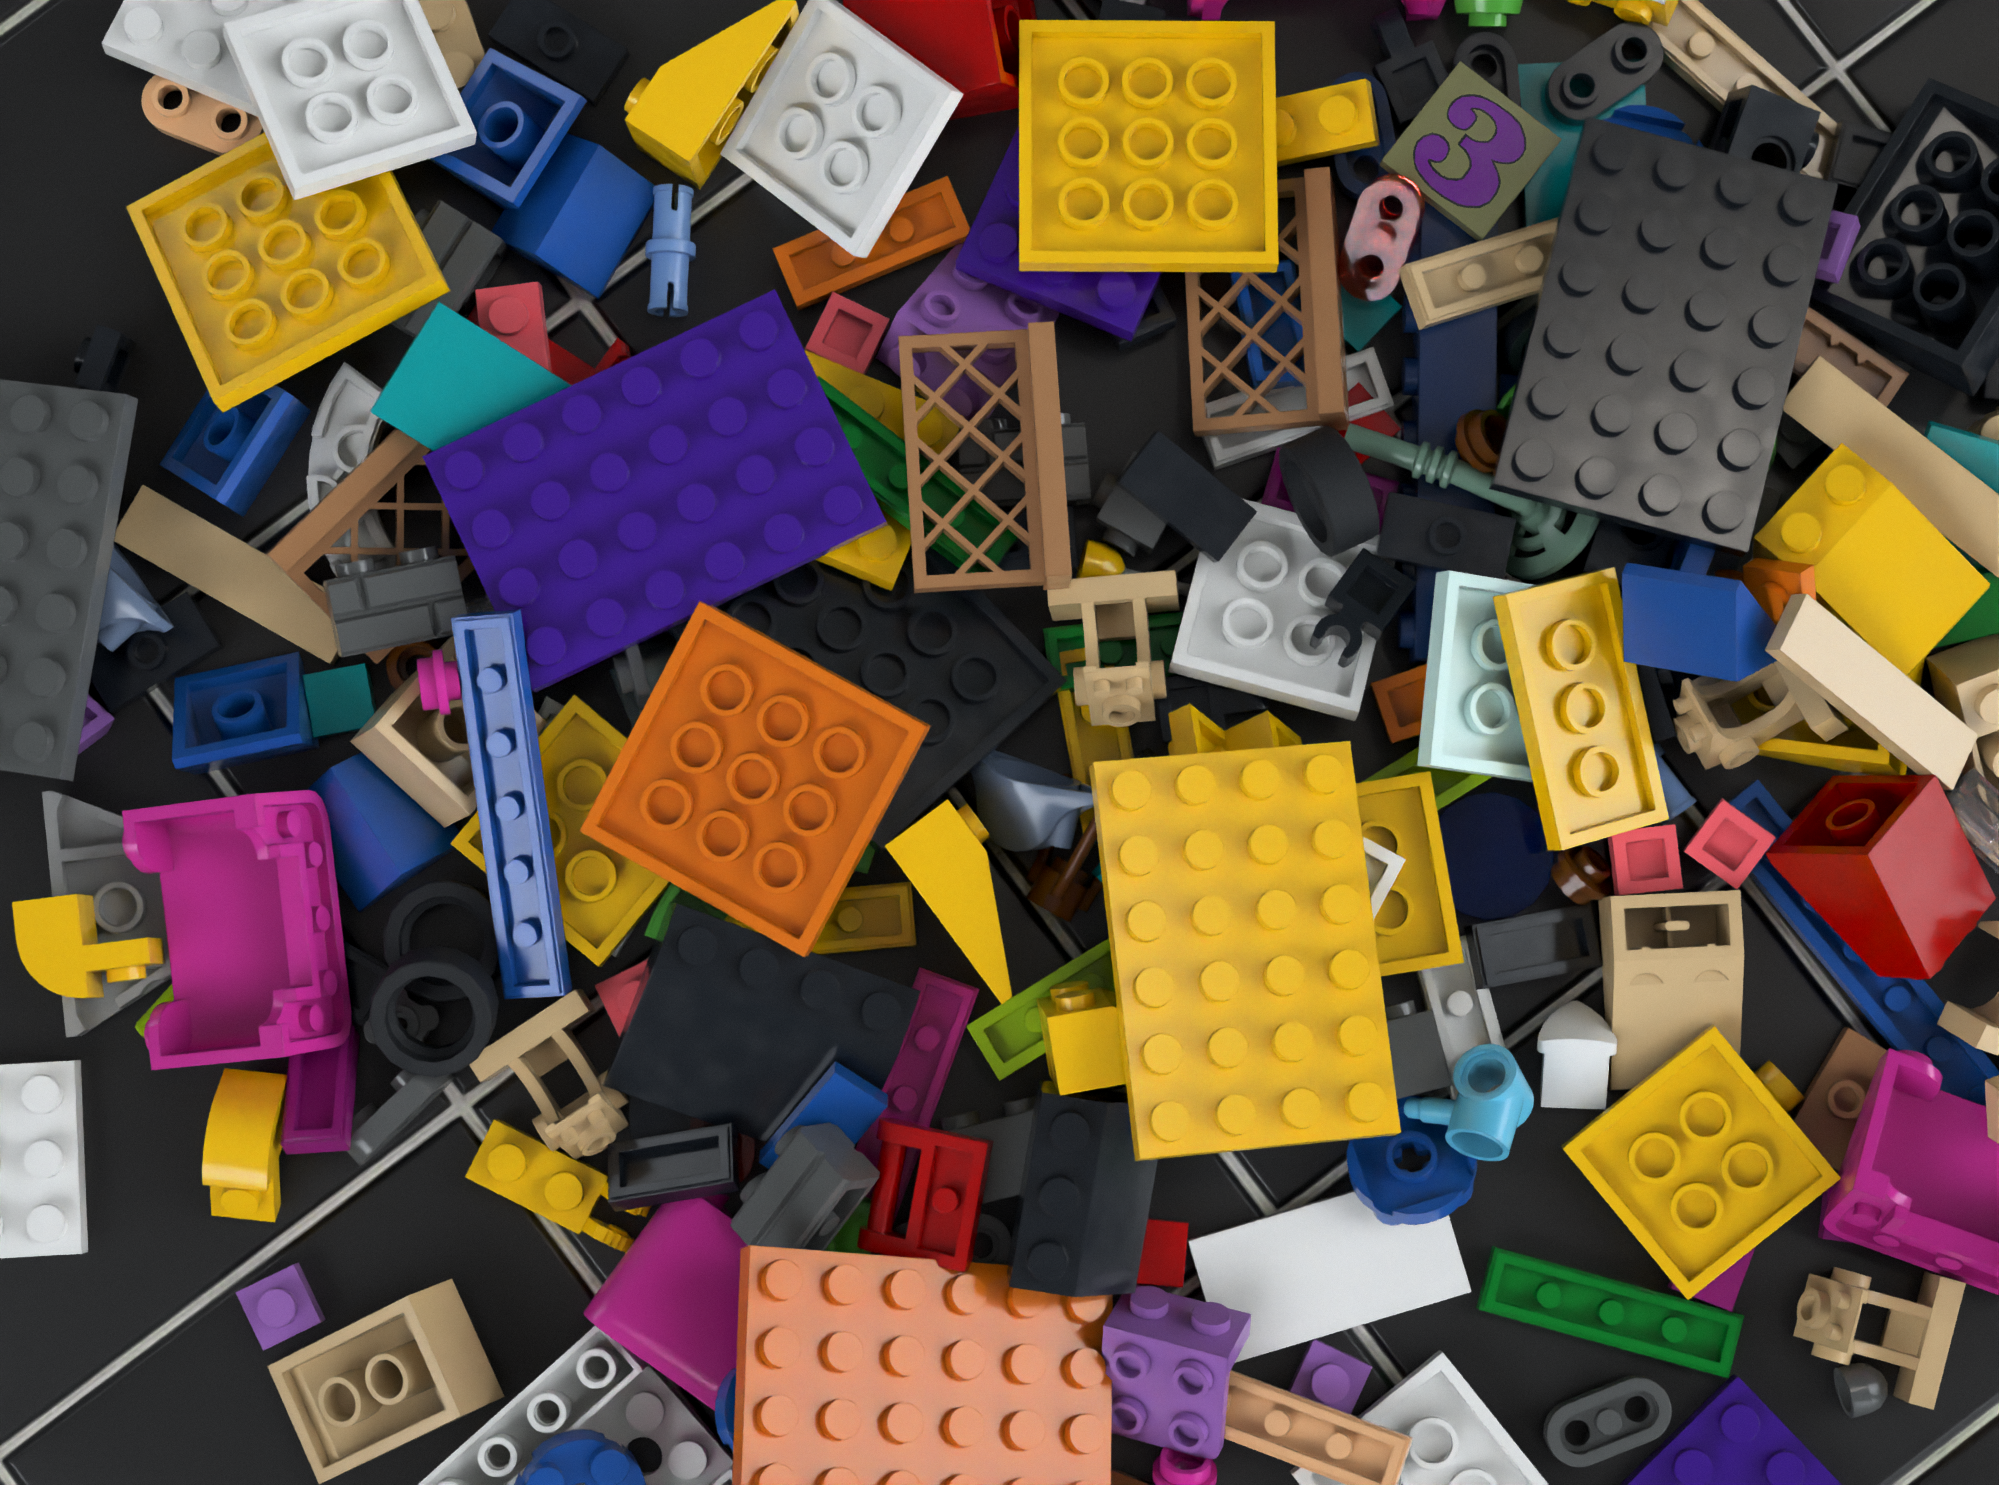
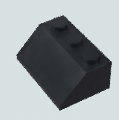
[1007,1080,1158,1297]

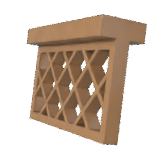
[1185,167,1350,437]
[898,321,1072,593]
[265,428,475,664]

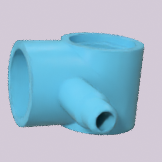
[1404,1044,1534,1161]

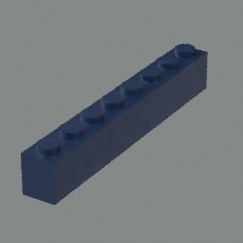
[1397,185,1498,664]

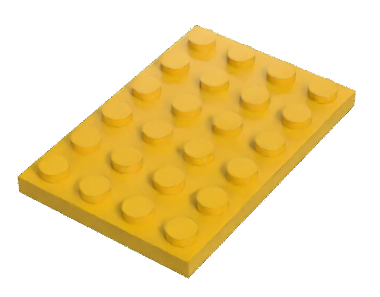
[1089,741,1401,1161]

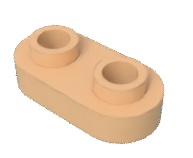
[141,75,264,156]

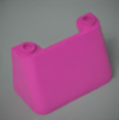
[122,790,352,1070]
[1823,1048,1999,1295]
[583,1193,747,1411]

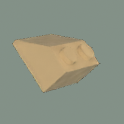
[350,636,548,828]

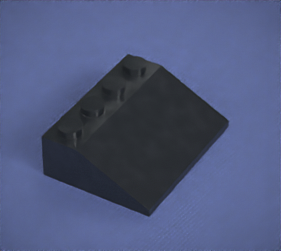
[1809,78,1999,397]
[603,902,921,1149]

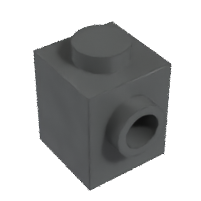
[1091,451,1167,558]

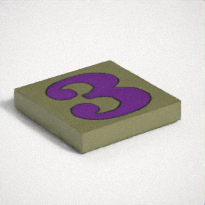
[1380,61,1562,242]

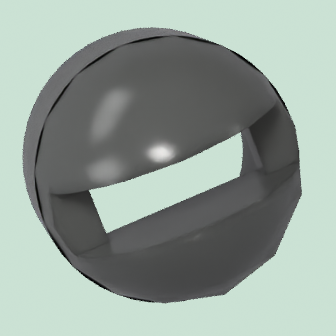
[1834,1363,1888,1418]

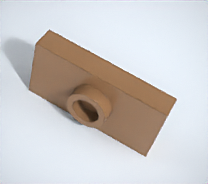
[1791,306,1909,407]
[1791,1027,1887,1171]

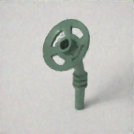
[1344,423,1600,580]

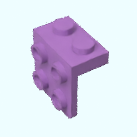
[876,244,1059,422]
[1101,1284,1251,1459]

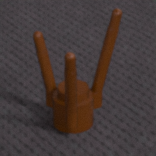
[1026,773,1103,922]

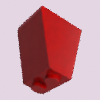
[842,0,1037,120]
[1765,775,1996,980]

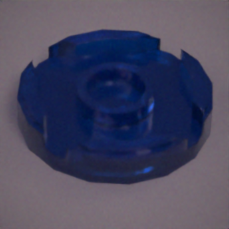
[1439,792,1554,920]

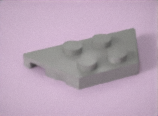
[42,791,172,1037]

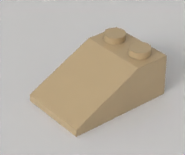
[267,1278,505,1484]

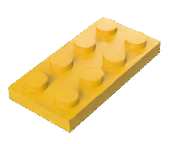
[1493,567,1669,850]

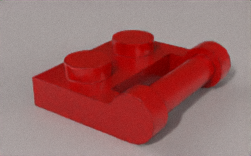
[857,1117,993,1272]

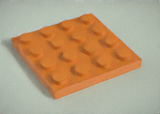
[580,601,931,957]

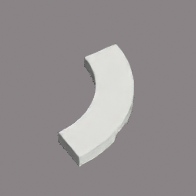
[306,362,395,577]

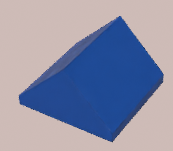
[429,48,587,209]
[491,133,655,300]
[159,385,311,517]
[1622,563,1777,682]
[172,652,320,774]
[307,752,460,913]

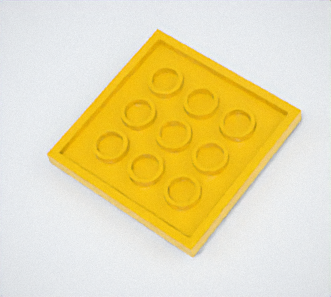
[1019,20,1279,273]
[126,132,450,413]

